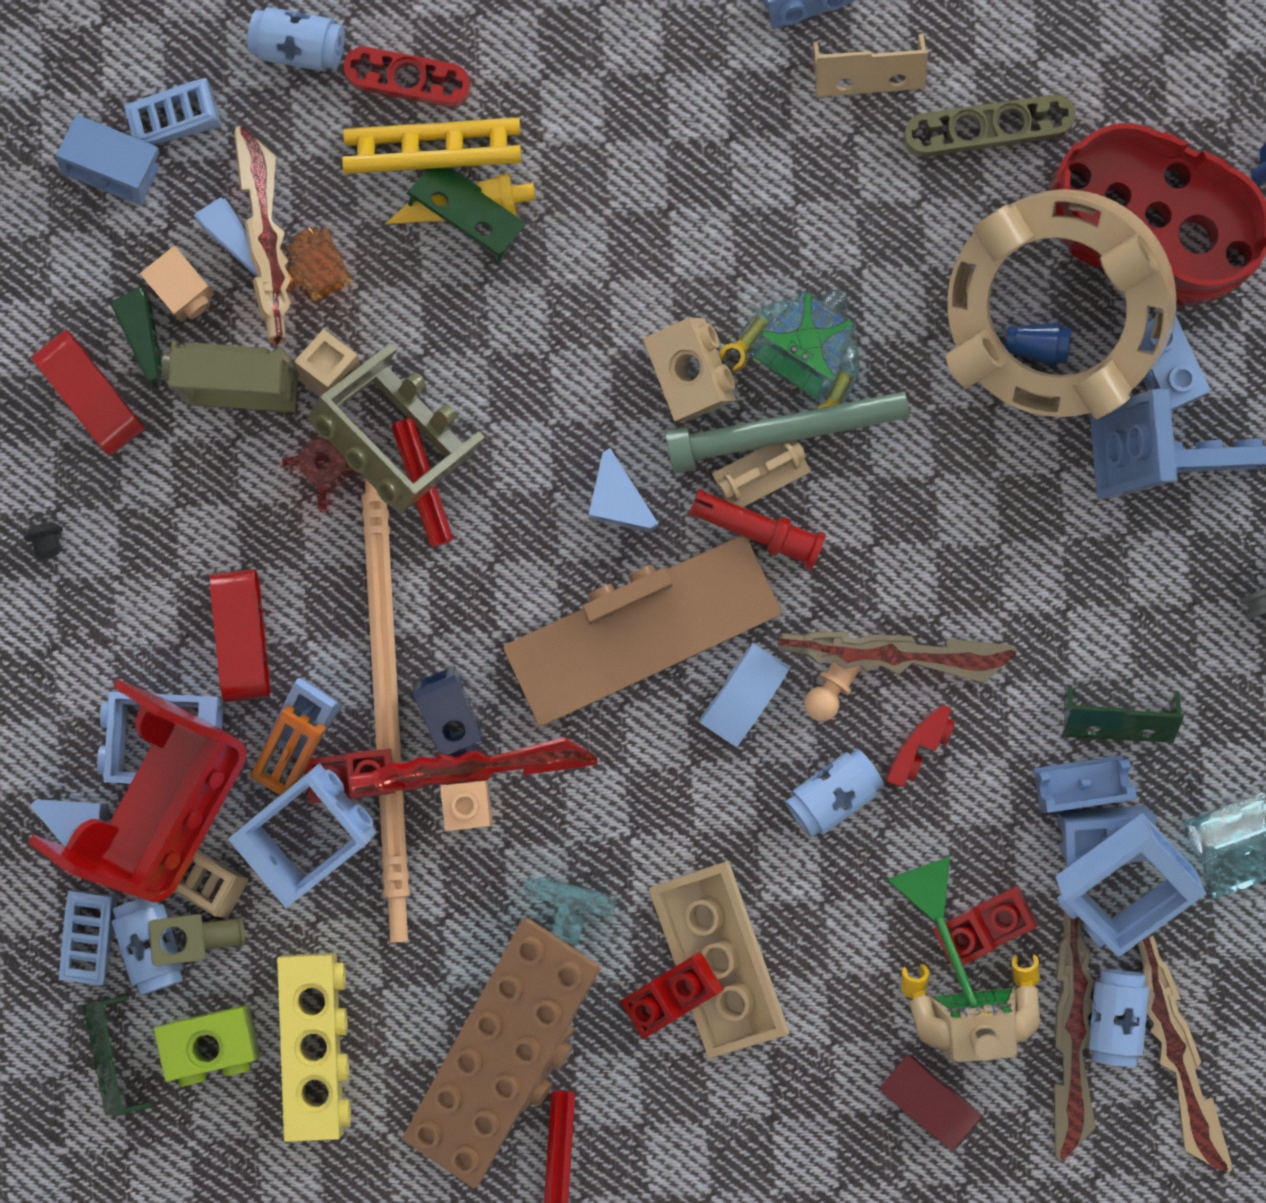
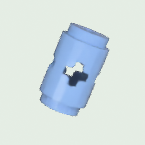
[247,7,345,72]
[785,749,884,838]
[111,898,184,996]
[1089,969,1149,1067]

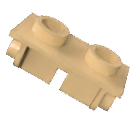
[712,441,811,507]

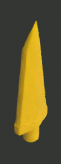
[385,173,536,224]

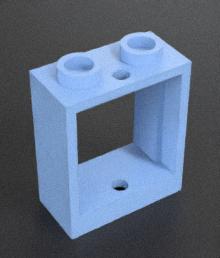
[97,692,224,784]
[228,763,377,908]
[1055,813,1206,957]

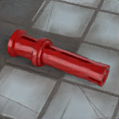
[689,489,826,570]

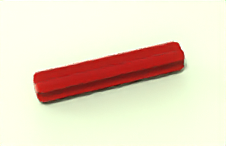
[391,418,453,547]
[544,1090,575,1203]

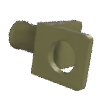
[148,914,245,966]

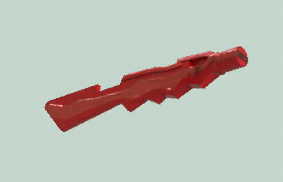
[350,737,598,793]

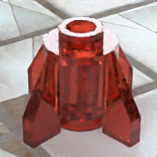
[282,437,361,512]

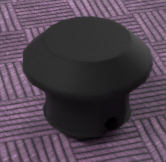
[24,522,63,559]

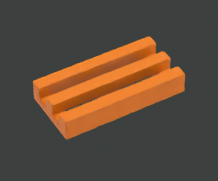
[249,704,327,795]

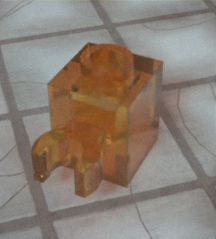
[271,227,353,302]

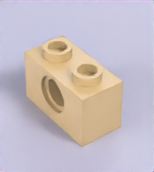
[643,317,736,421]

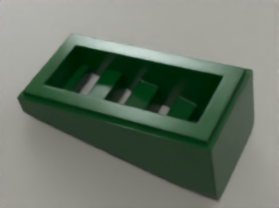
[110,287,164,388]

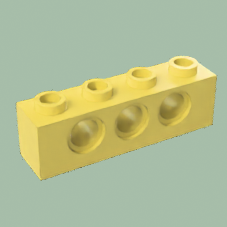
[277,953,351,1142]

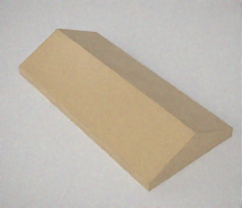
[648,861,790,1059]

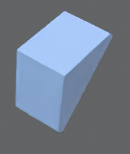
[589,448,658,533]
[267,678,343,758]
[30,800,109,846]

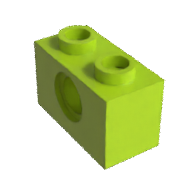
[154,1004,261,1087]

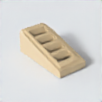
[174,850,248,918]

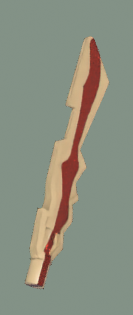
[234,126,291,345]
[1137,935,1232,1173]

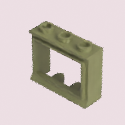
[162,340,299,413]
[307,342,485,515]

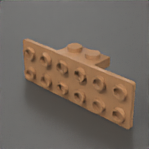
[504,535,782,726]
[403,918,601,1188]

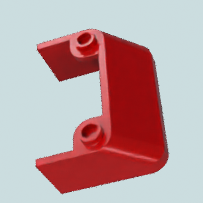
[28,679,246,902]

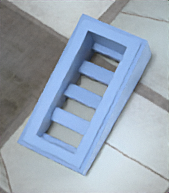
[124,78,221,145]
[193,197,275,281]
[59,890,118,986]

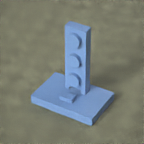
[1090,389,1266,499]

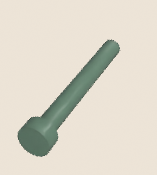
[666,391,910,474]

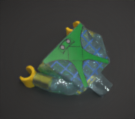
[719,289,860,409]

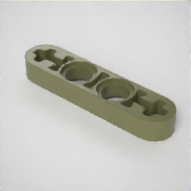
[903,95,1075,157]

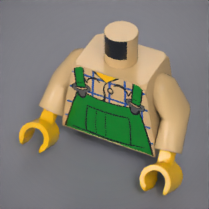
[900,955,1040,1062]

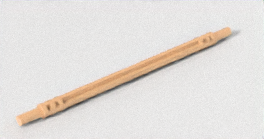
[361,479,410,942]

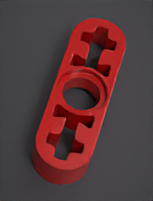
[343,46,471,108]

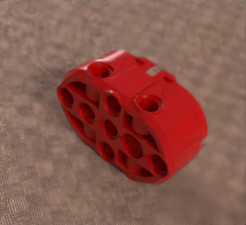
[1049,123,1266,306]

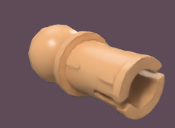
[804,647,870,721]

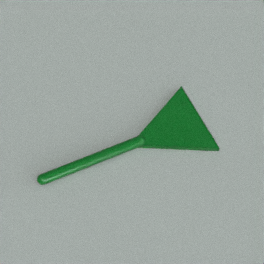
[887,856,977,1008]

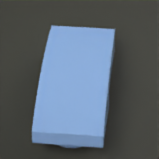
[700,643,789,747]

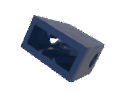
[412,665,484,772]

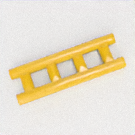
[342,117,522,174]

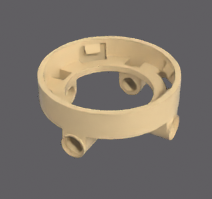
[946,190,1176,420]

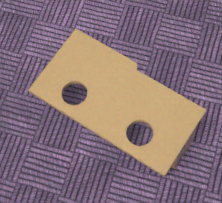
[813,34,928,97]

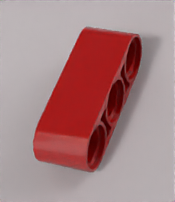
[31,329,145,457]
[210,569,270,702]

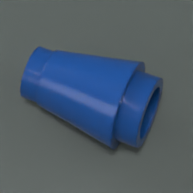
[1005,323,1071,367]

